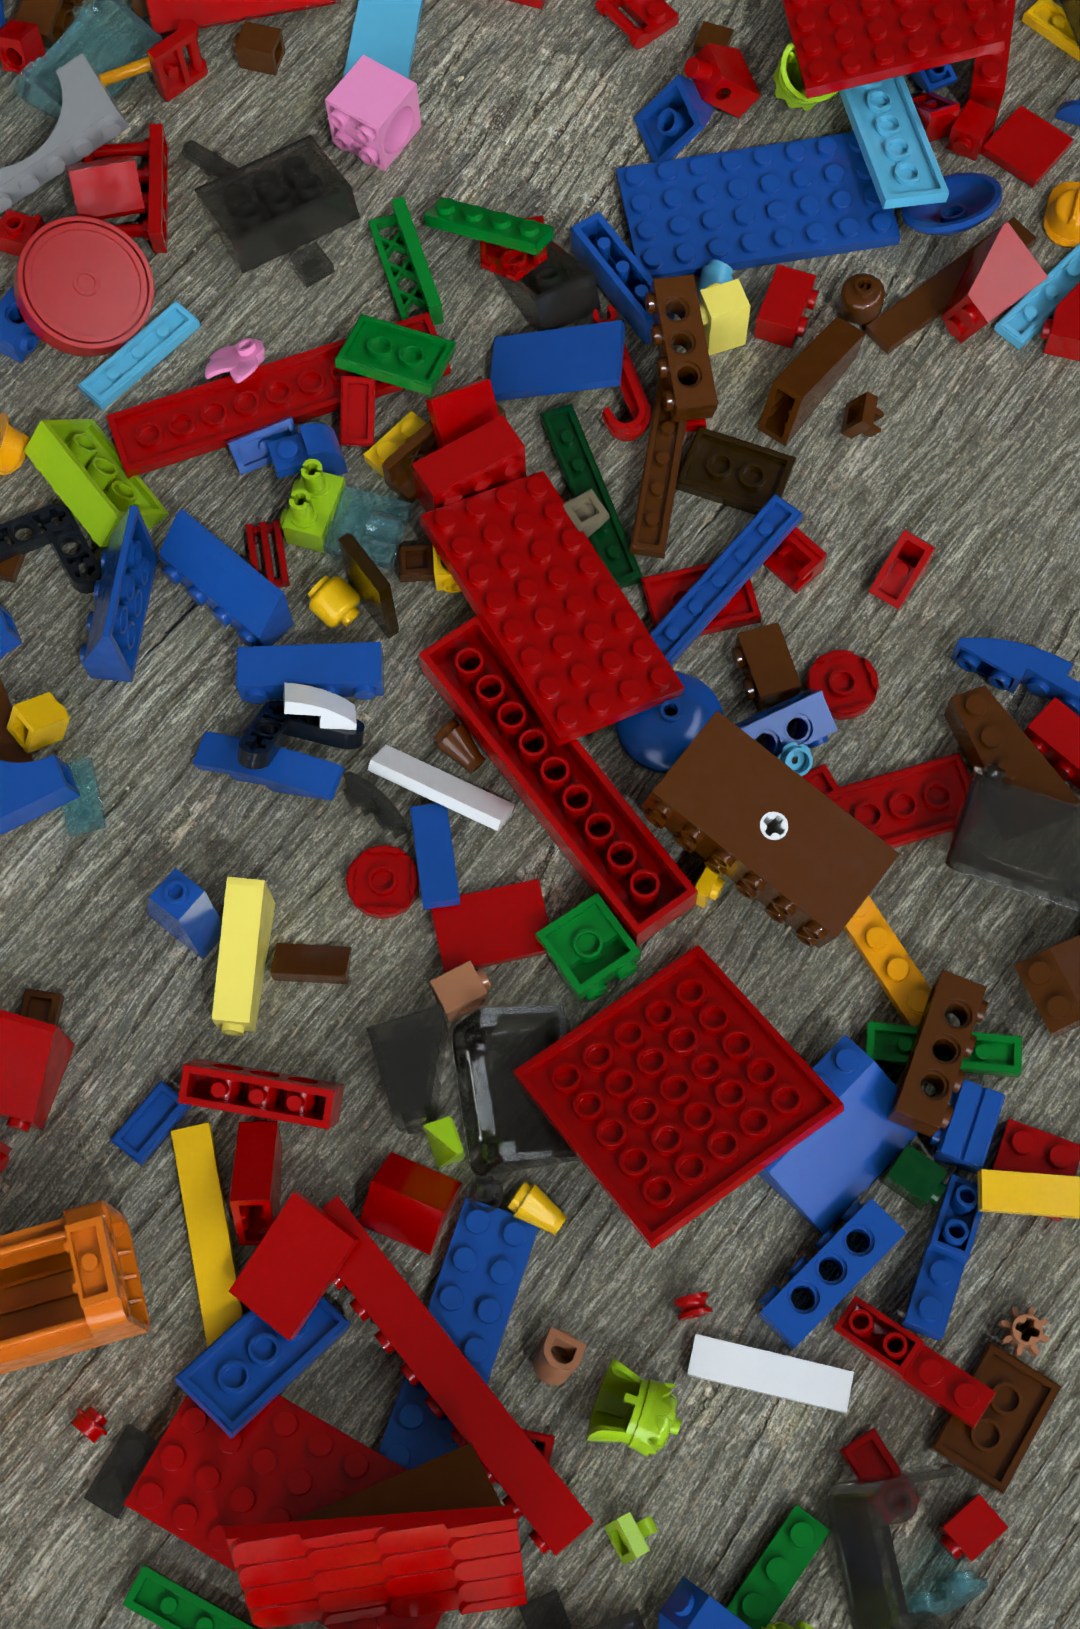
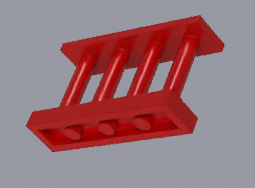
[81,124,169,254]

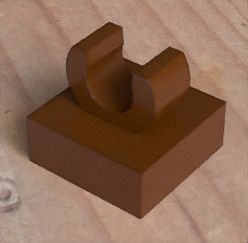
[841,391,884,439]

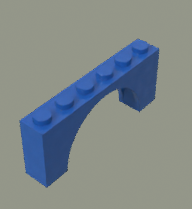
[0,605,81,835]

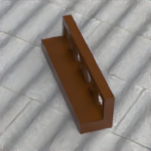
[382,376,506,505]

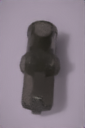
[181,140,244,188]

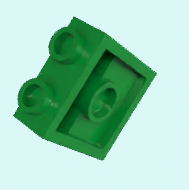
[535,892,641,1002]

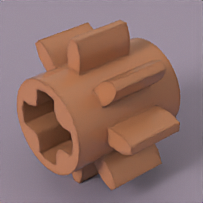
[997,1306,1050,1357]

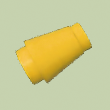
[507,1181,567,1235]

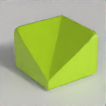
[423,1116,466,1168]

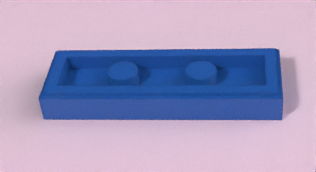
[410,803,461,910]

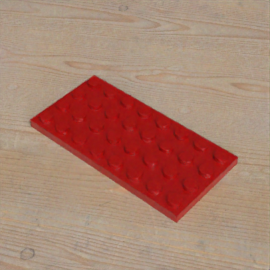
[419,470,685,747]
[123,1395,444,1629]

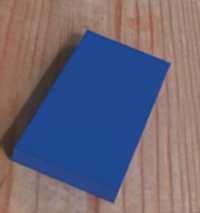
[490,320,626,401]
[175,1296,350,1439]

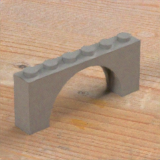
[0,53,130,213]

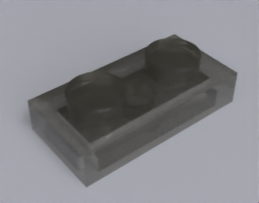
[84,1423,160,1519]

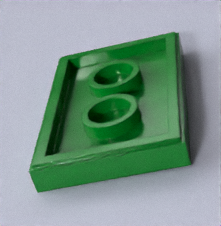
[335,314,456,396]

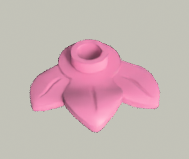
[205,338,265,384]

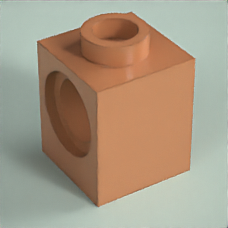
[430,961,492,1023]

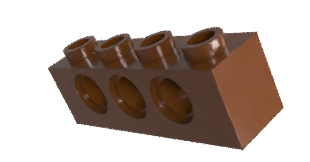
[645,274,718,422]
[887,970,988,1137]

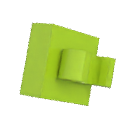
[604,1512,659,1565]

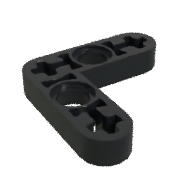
[0,504,102,594]
[238,700,365,769]

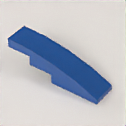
[192,731,345,801]

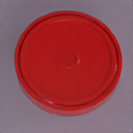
[14,216,154,357]

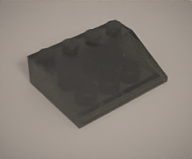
[194,135,360,273]

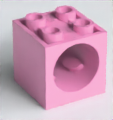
[325,55,422,171]

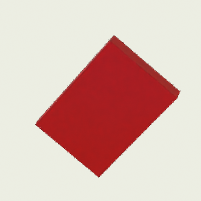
[641,562,762,636]
[431,879,549,973]
[229,1191,360,1341]

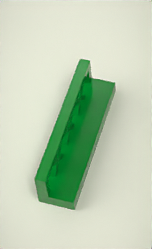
[368,196,444,325]

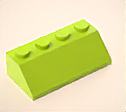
[24,419,169,547]

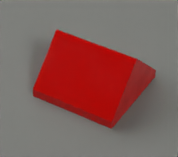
[65,155,145,220]
[359,1152,462,1256]

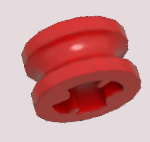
[673,1292,713,1321]

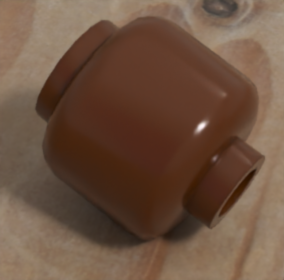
[839,273,885,325]

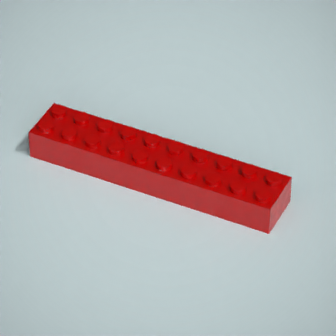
[419,616,698,947]

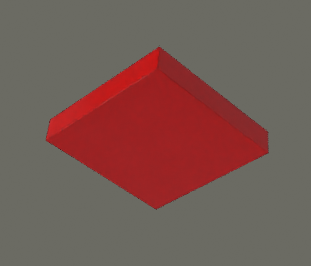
[980,105,1074,188]
[425,378,499,449]

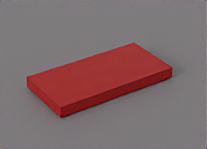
[835,752,986,849]

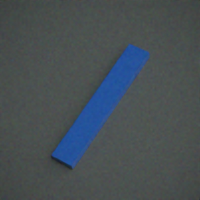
[650,494,803,666]

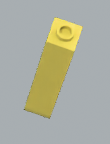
[212,877,276,1036]

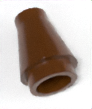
[434,720,486,774]

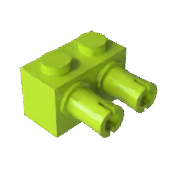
[280,459,348,553]

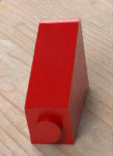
[229,1120,282,1245]

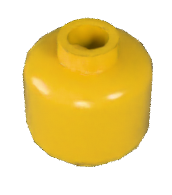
[308,575,361,628]

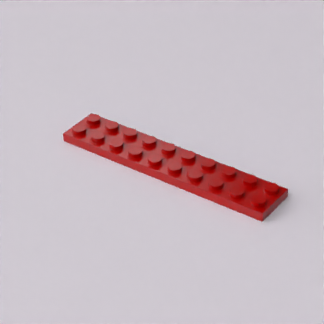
[106,312,451,479]

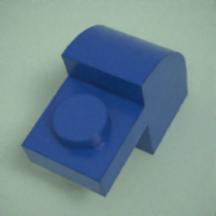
[267,423,348,479]

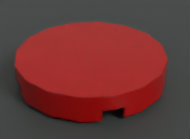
[806,650,879,720]
[346,845,420,919]

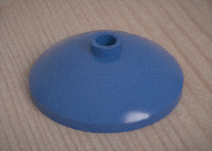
[901,172,1003,236]
[616,672,723,774]

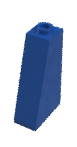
[147,868,222,959]

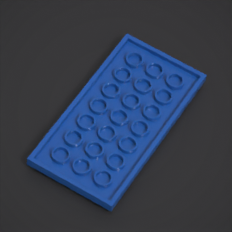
[616,132,901,279]

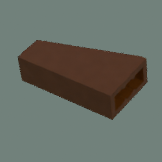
[757,316,866,446]

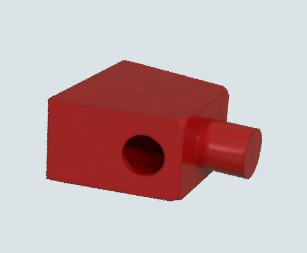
[684,43,761,118]

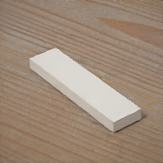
[368,745,515,831]
[687,1334,854,1413]

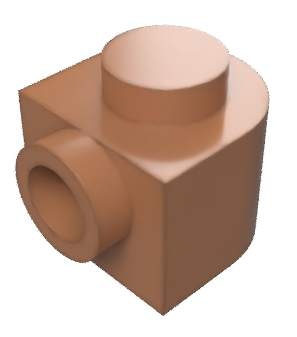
[533,1327,587,1385]

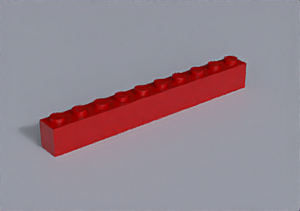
[321,1195,595,1556]

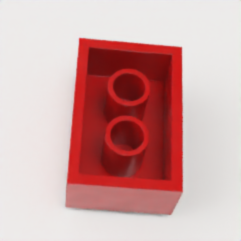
[412,415,526,512]

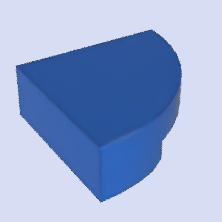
[1055,97,1080,126]

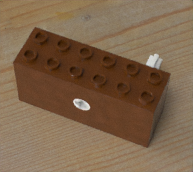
[641,711,900,948]

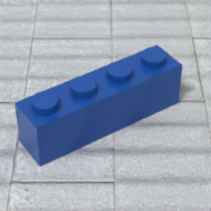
[571,212,675,345]
[236,642,384,704]

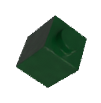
[881,1144,948,1210]

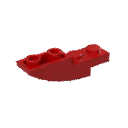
[833,1295,996,1429]

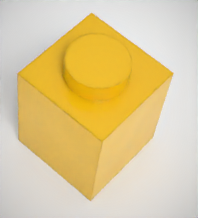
[6,692,70,754]

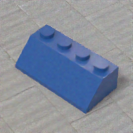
[159,509,294,647]

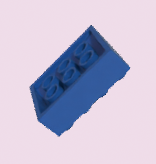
[80,505,159,682]
[757,1035,919,1235]

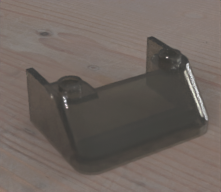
[825,1462,982,1629]

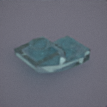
[62,757,106,836]
[900,1570,988,1623]

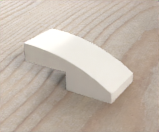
[283,682,357,730]

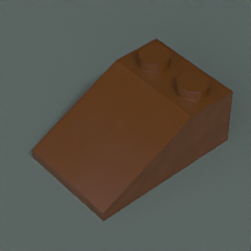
[1014,935,1080,1039]

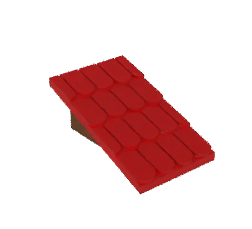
[222,1443,527,1628]

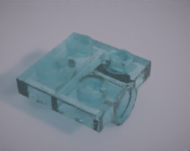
[323,487,412,570]

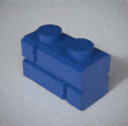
[929,1079,1006,1174]

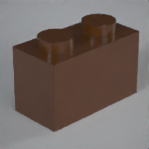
[731,622,802,711]

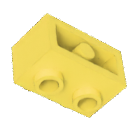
[699,278,751,356]

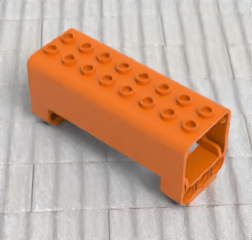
[0,1200,151,1375]

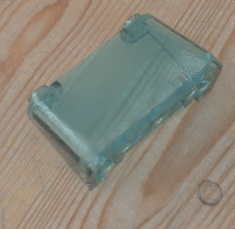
[15,0,162,120]

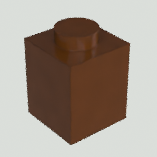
[233,21,286,76]

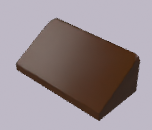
[270,943,352,984]

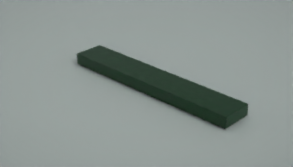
[540,404,643,589]

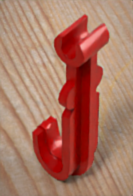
[592,305,652,442]

